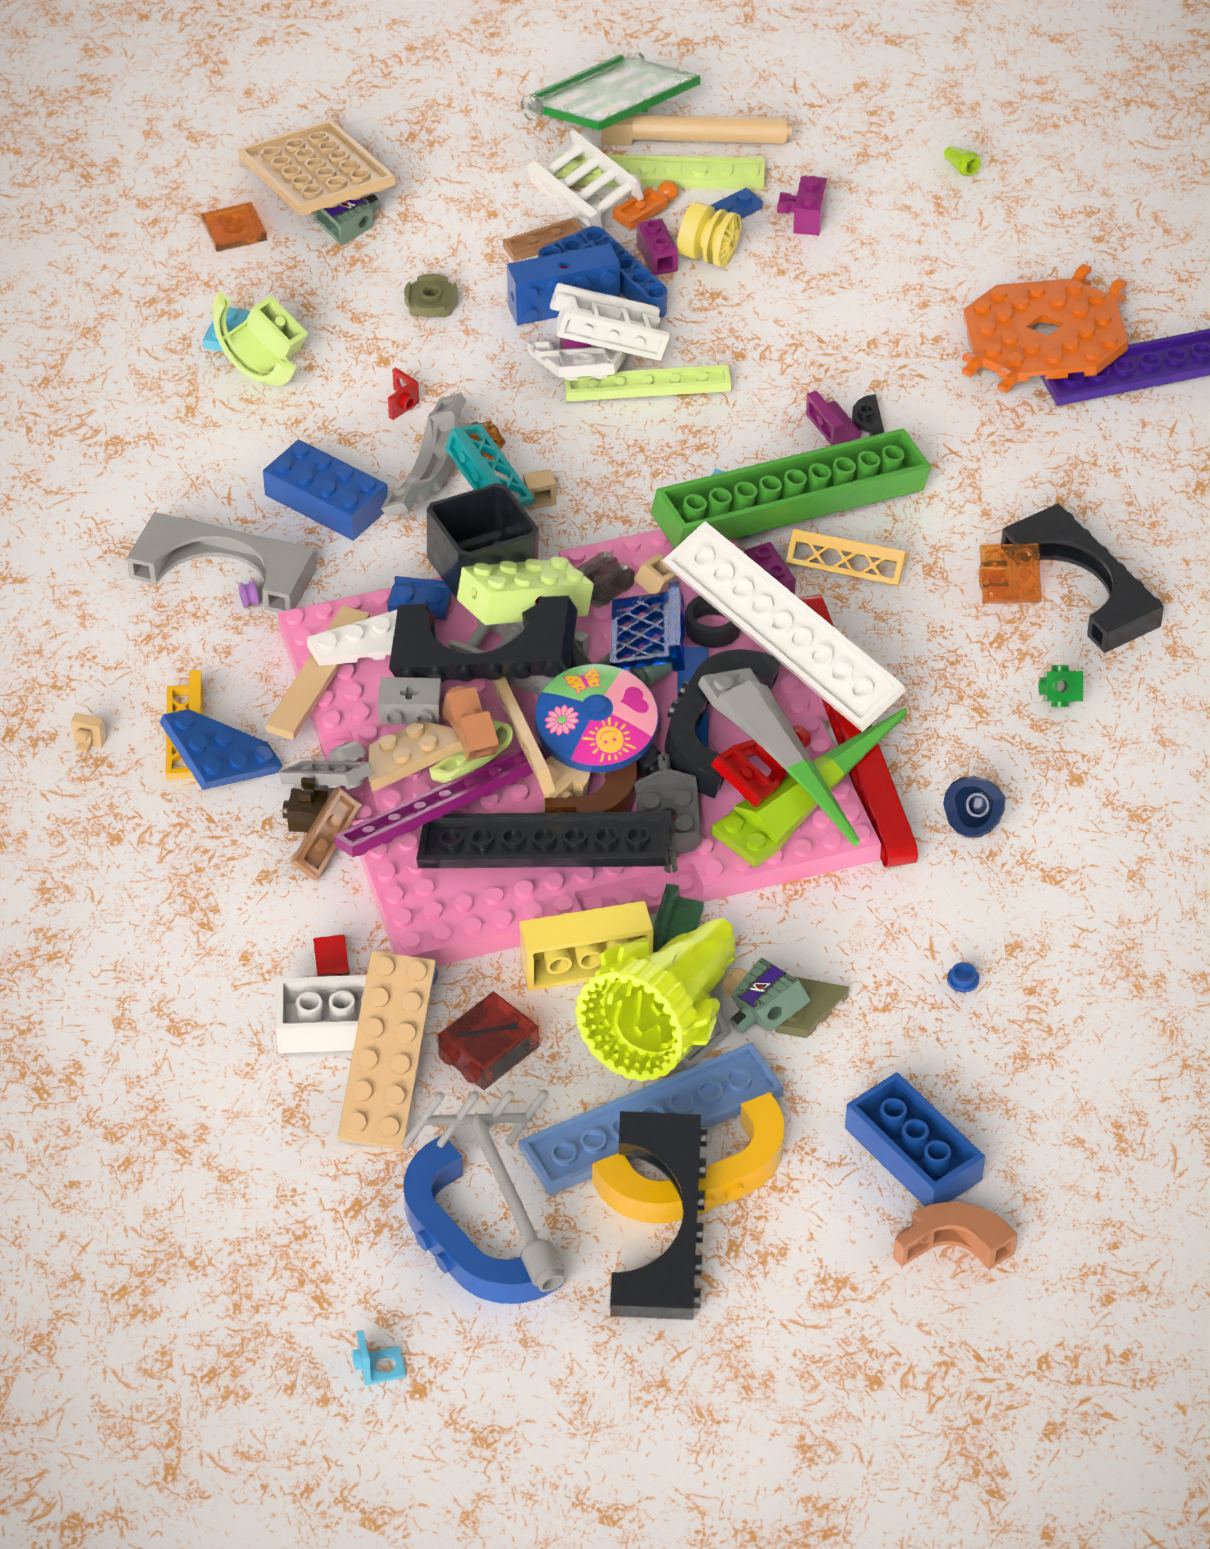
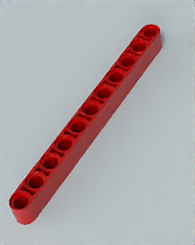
[799,594,918,868]

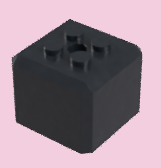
[427,483,539,602]

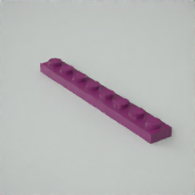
[334,742,551,858]

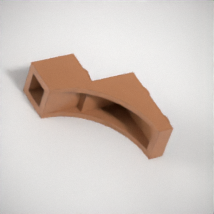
[440,686,499,761]

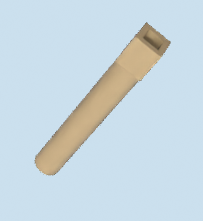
[601,109,792,146]

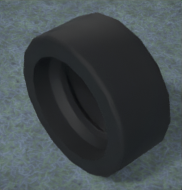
[685,596,741,648]

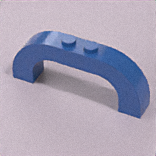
[403,1135,564,1304]

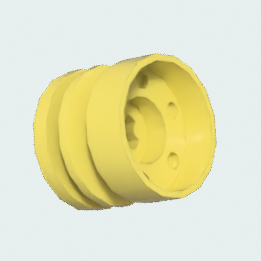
[677,201,741,268]

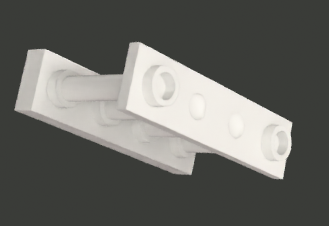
[526,129,643,229]

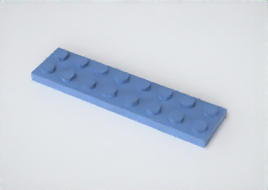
[519,1042,783,1196]

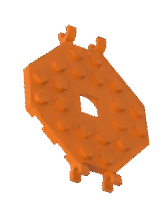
[962,264,1128,393]

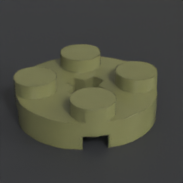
[404,274,458,318]

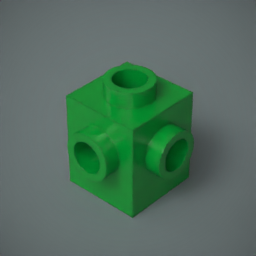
[1038,665,1083,707]

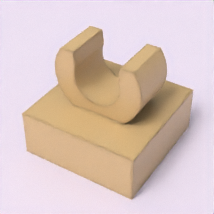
[71,712,107,753]

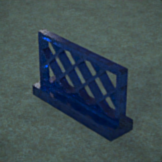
[610,581,685,672]

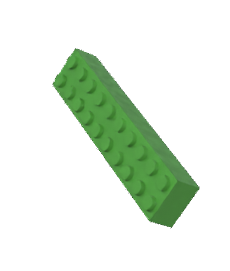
[651,428,931,549]

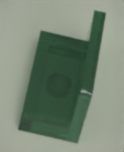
[653,883,704,953]

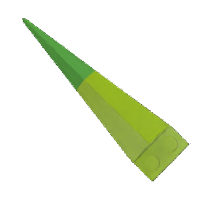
[711,708,907,868]

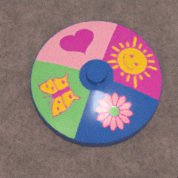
[535,664,658,773]

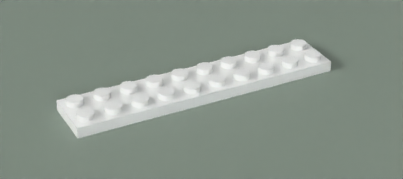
[663,521,906,732]

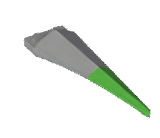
[698,667,860,847]

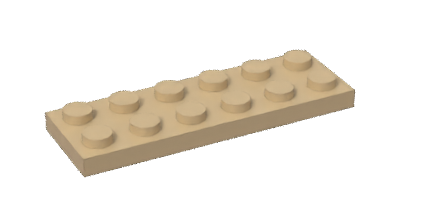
[338,951,436,1150]

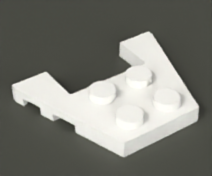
[527,340,629,380]

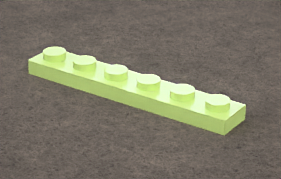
[564,365,731,402]

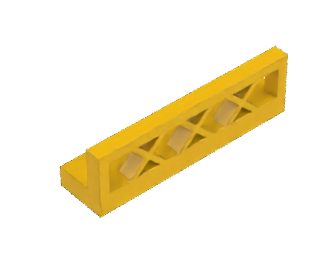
[786,529,908,586]
[166,670,203,780]

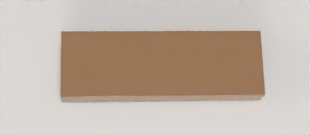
[503,217,583,262]
[290,787,362,880]

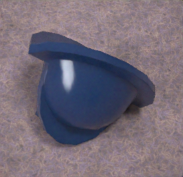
[943,776,1006,838]

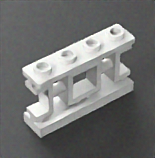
[550,283,669,361]

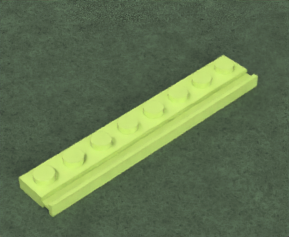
[556,154,765,190]

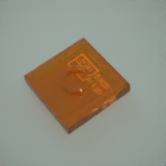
[201,202,267,252]

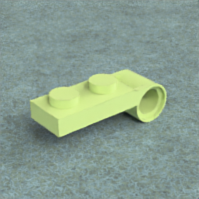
[429,719,513,784]

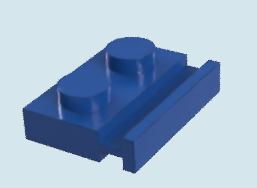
[387,576,453,620]

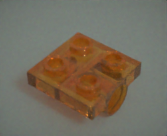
[979,543,1041,604]

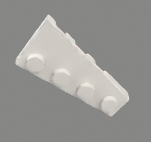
[307,610,397,666]

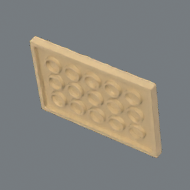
[237,119,396,216]

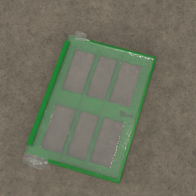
[520,52,701,131]

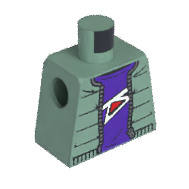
[314,194,380,246]
[729,957,811,1034]

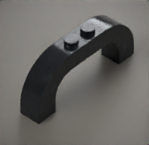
[664,649,781,799]

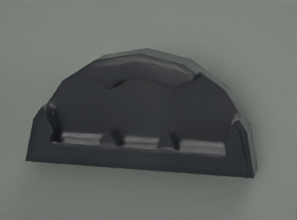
[852,394,884,436]

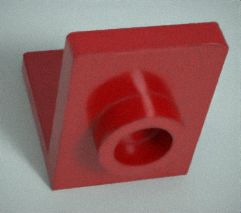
[388,367,419,420]
[313,935,350,977]

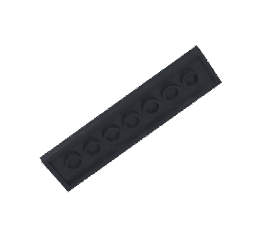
[416,811,672,868]

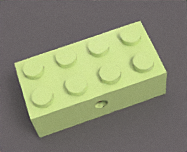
[457,557,594,625]

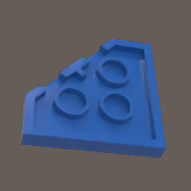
[159,709,282,790]

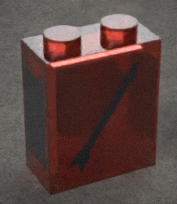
[438,991,540,1090]

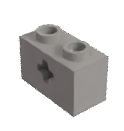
[378,677,442,725]

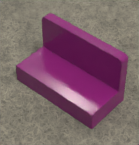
[806,390,861,446]

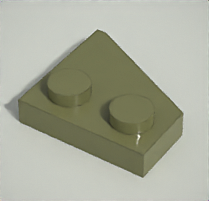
[775,976,849,1038]

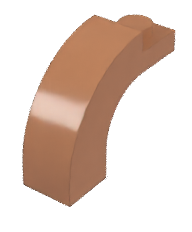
[893,1202,1018,1270]

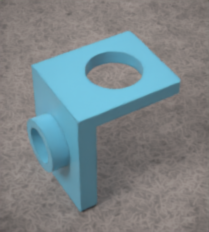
[352,1330,406,1386]

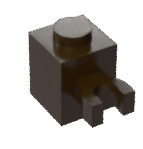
[282,777,329,833]

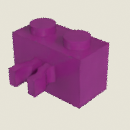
[777,175,827,236]

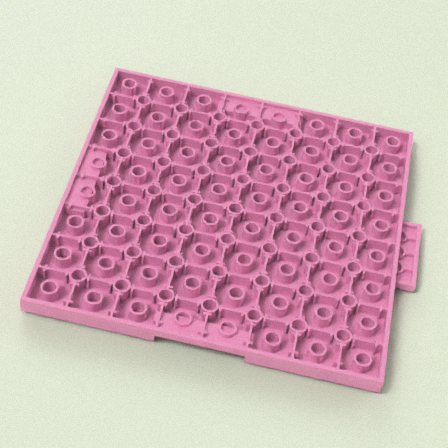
[277,529,881,966]

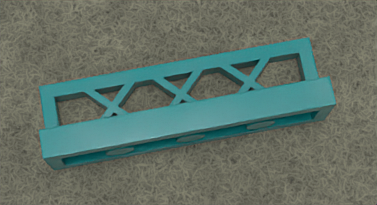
[445,423,535,507]

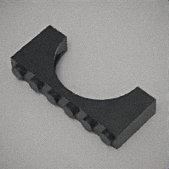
[1000,503,1164,653]
[389,595,578,683]
[610,1111,708,1320]

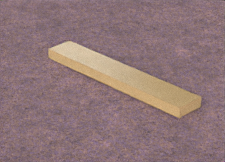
[266,605,370,740]
[492,677,556,795]

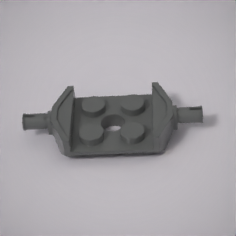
[634,753,701,873]

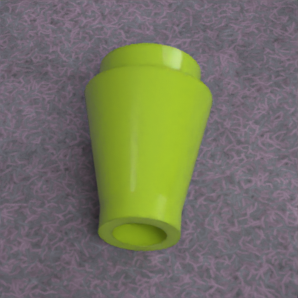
[944,145,981,176]

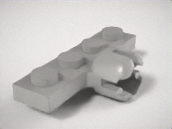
[278,741,373,789]

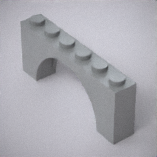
[127,512,316,612]

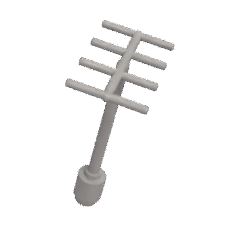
[402,1089,565,1292]

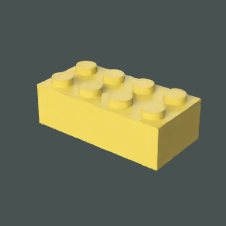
[519,901,653,991]

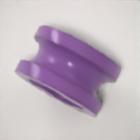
[238,580,259,608]

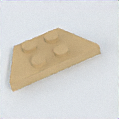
[369,721,463,792]

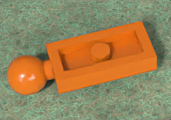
[612,181,679,230]

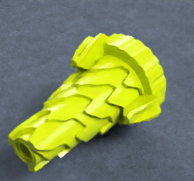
[575,918,737,1081]

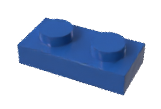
[710,188,763,219]

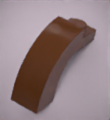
[545,762,637,813]

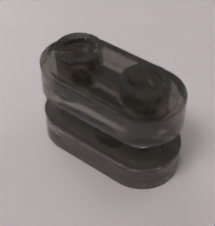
[576,551,635,608]

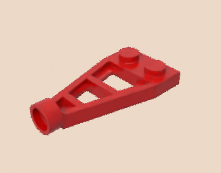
[711,725,811,808]

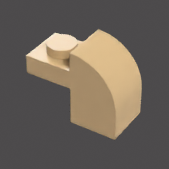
[543,756,590,812]

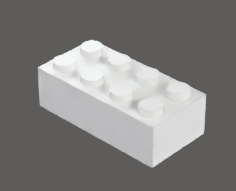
[276,975,367,1053]

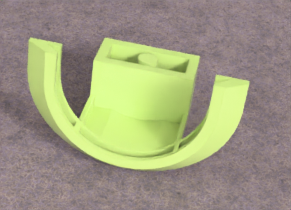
[212,291,308,386]

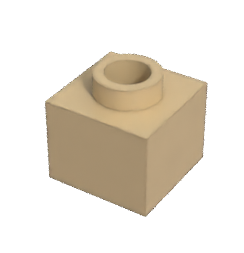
[523,469,557,510]
[634,553,678,598]

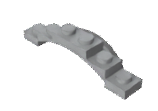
[381,392,467,517]

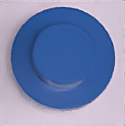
[947,962,979,993]

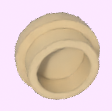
[722,968,748,998]

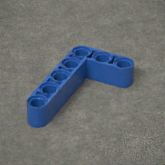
[538,226,667,318]

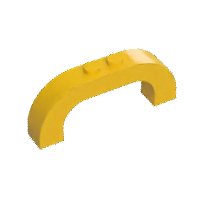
[592,1092,784,1223]

